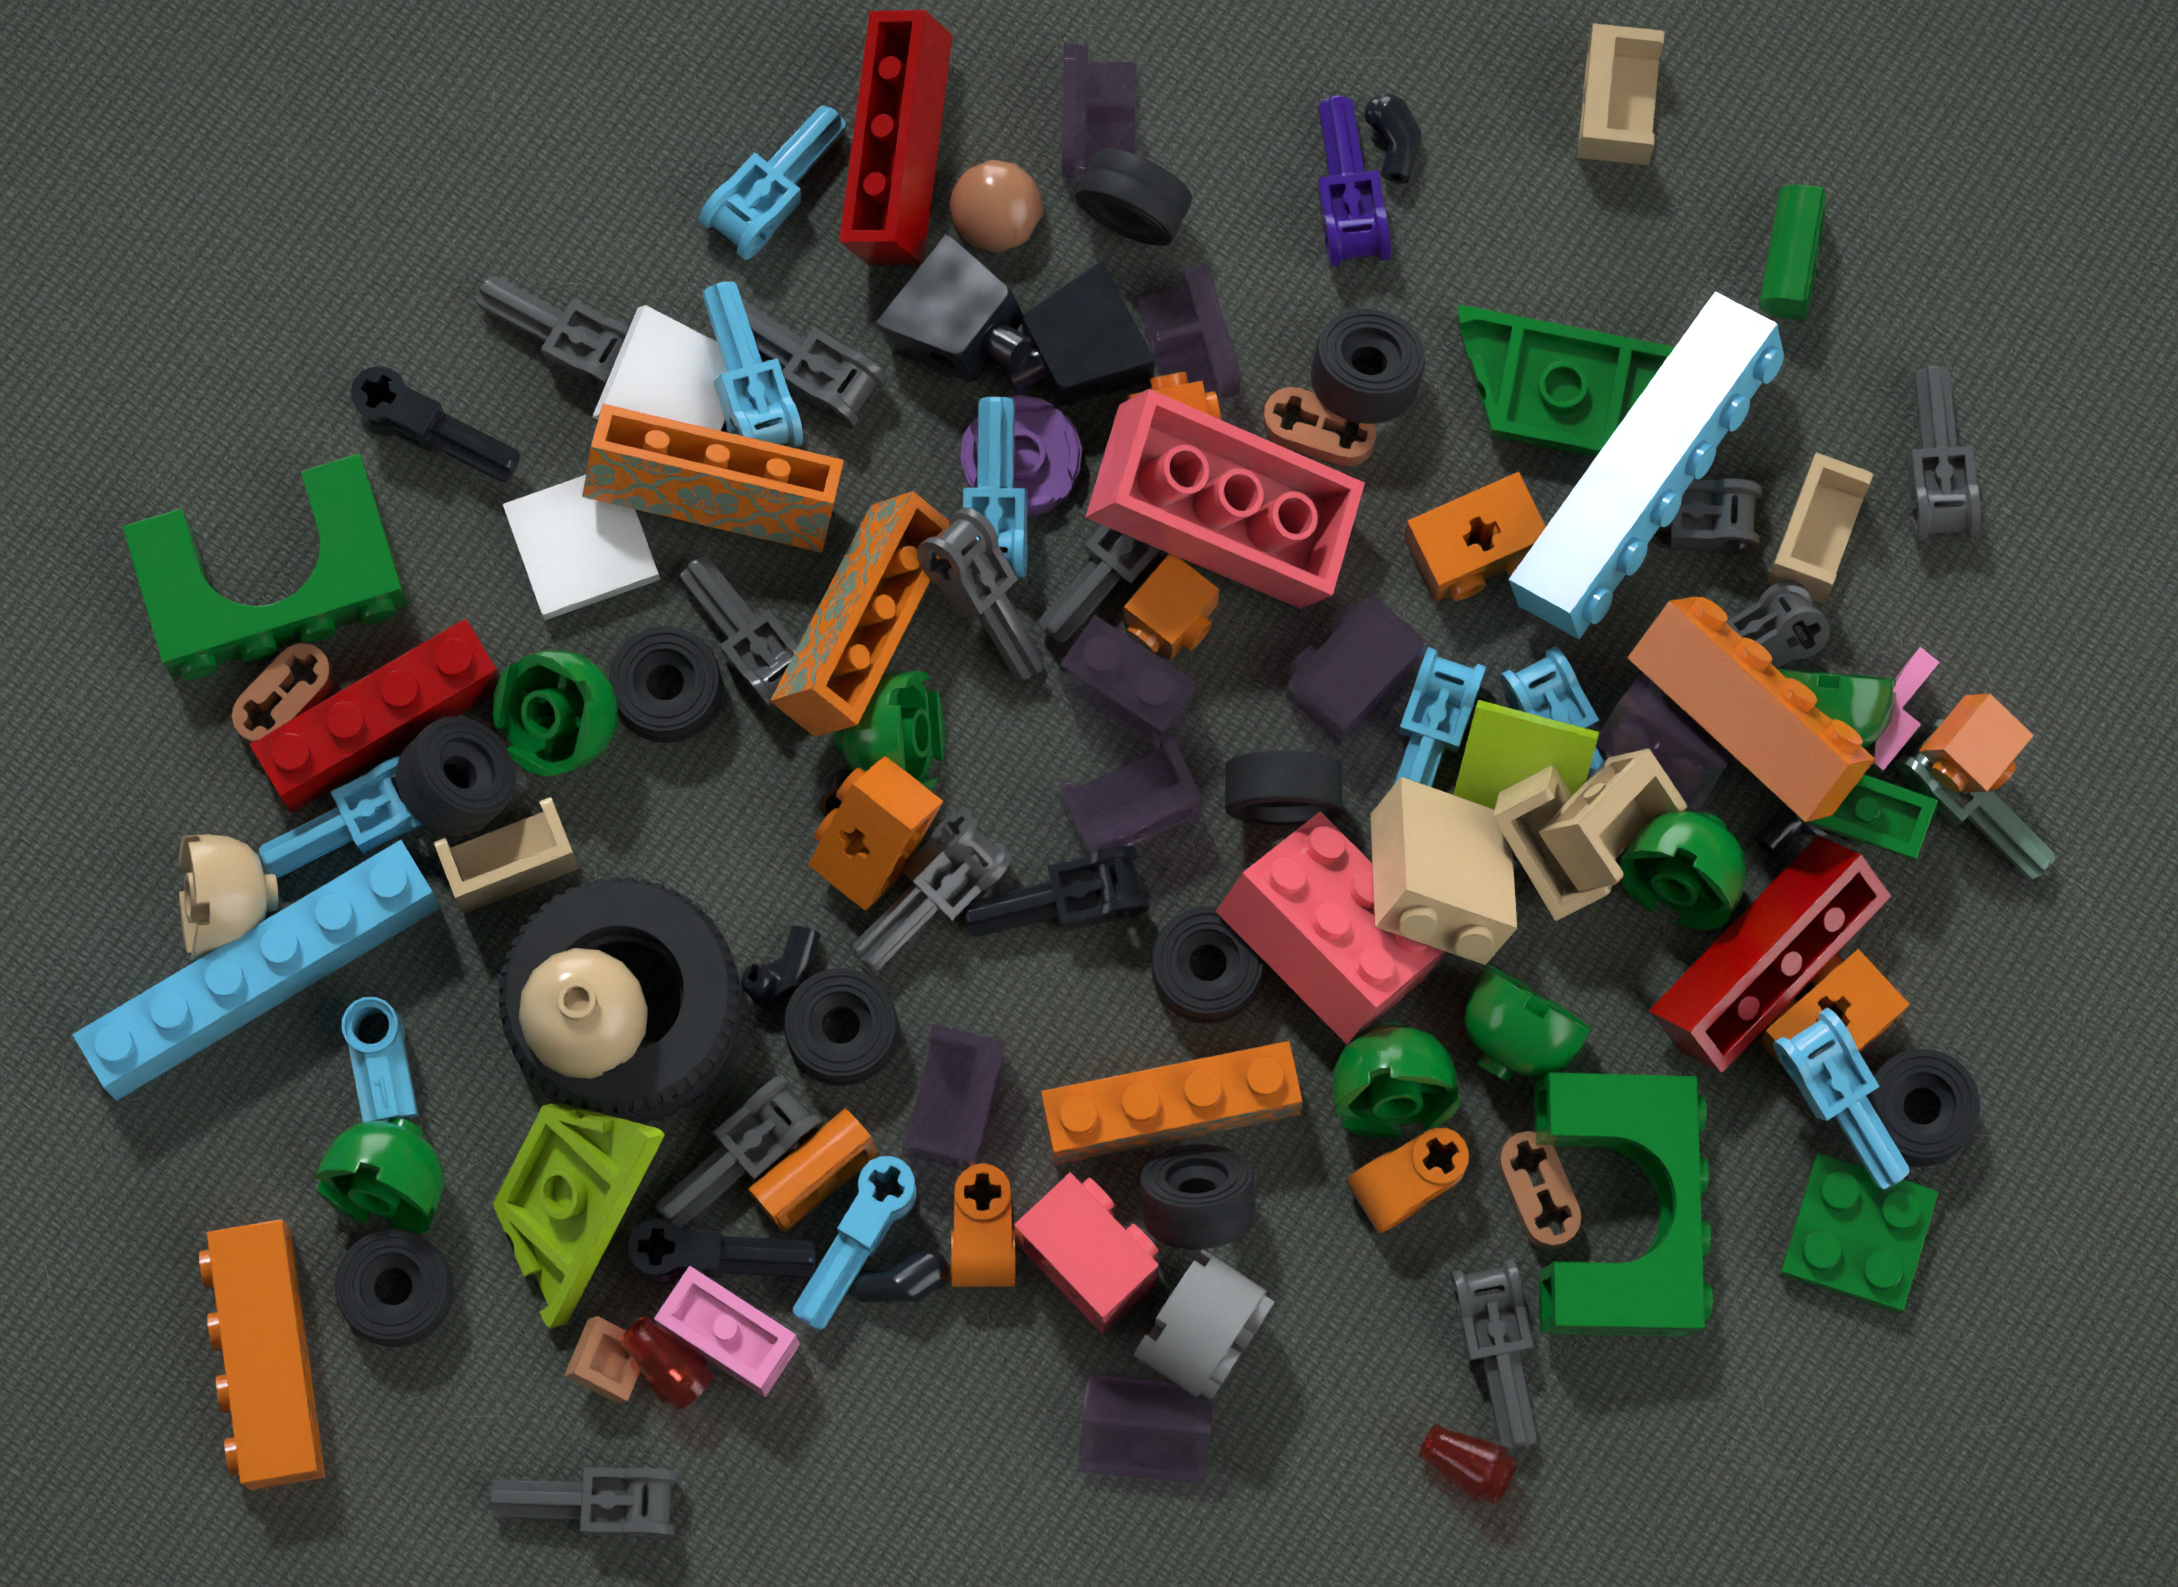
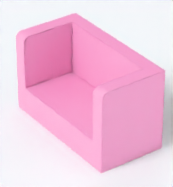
[654,1266,800,1398]

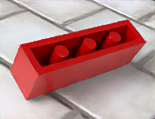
[839,10,953,265]
[249,618,500,813]
[1649,835,1891,1073]

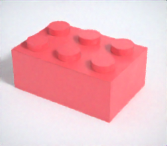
[1215,811,1446,1045]

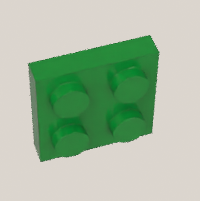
[1779,1153,1939,1314]

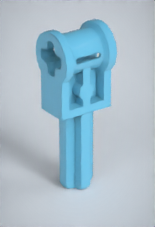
[698,105,847,260]
[702,281,803,448]
[963,397,1028,578]
[1500,646,1604,780]
[1393,647,1487,787]
[259,756,424,878]
[1773,1008,1909,1189]
[792,1156,917,1330]

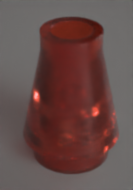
[620,1316,713,1410]
[1419,1424,1519,1505]

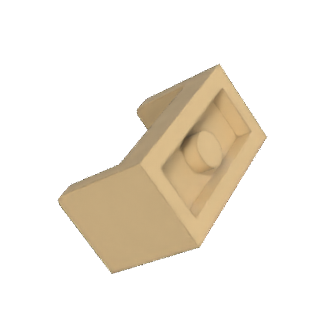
[1577,24,1665,165]
[1766,452,1873,604]
[1538,749,1687,892]
[1493,764,1612,921]
[434,797,580,914]

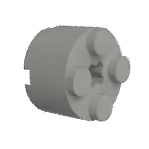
[1133,1249,1275,1400]

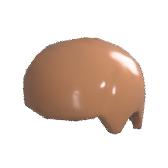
[949,159,1044,253]

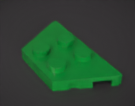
[1456,304,1675,457]

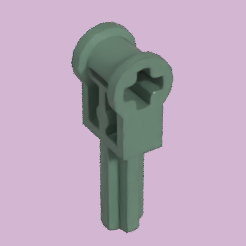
[1894,719,2056,880]

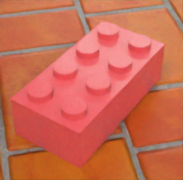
[1085,389,1365,609]

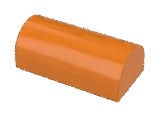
[747,1108,879,1233]

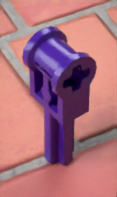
[1317,95,1391,268]

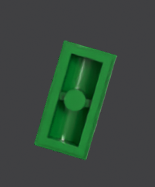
[1758,185,1826,322]

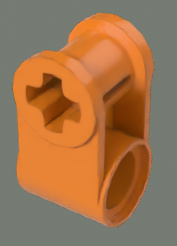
[1345,1128,1469,1234]
[951,1163,1015,1287]

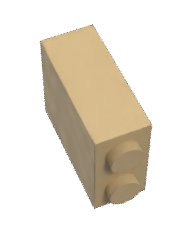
[1370,777,1517,965]

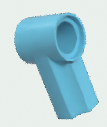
[342,997,419,1122]

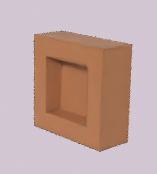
[564,1316,651,1404]

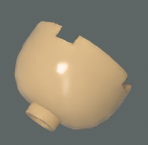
[179,834,278,960]
[519,948,648,1079]

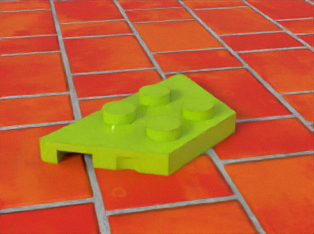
[493,1102,665,1328]

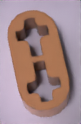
[1263,387,1377,467]
[231,643,334,745]
[1498,1131,1582,1251]

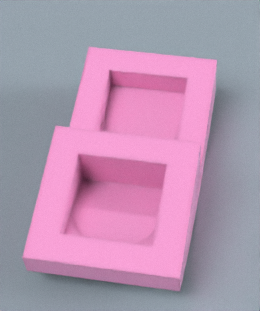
[1864,647,1940,778]

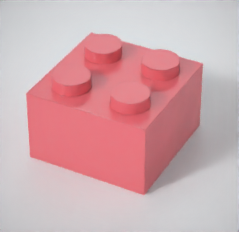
[1014,1172,1159,1335]

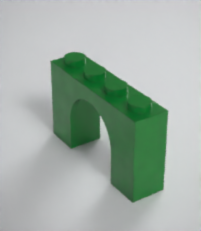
[122,453,408,680]
[1534,1072,1713,1337]

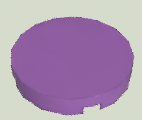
[960,395,1082,518]

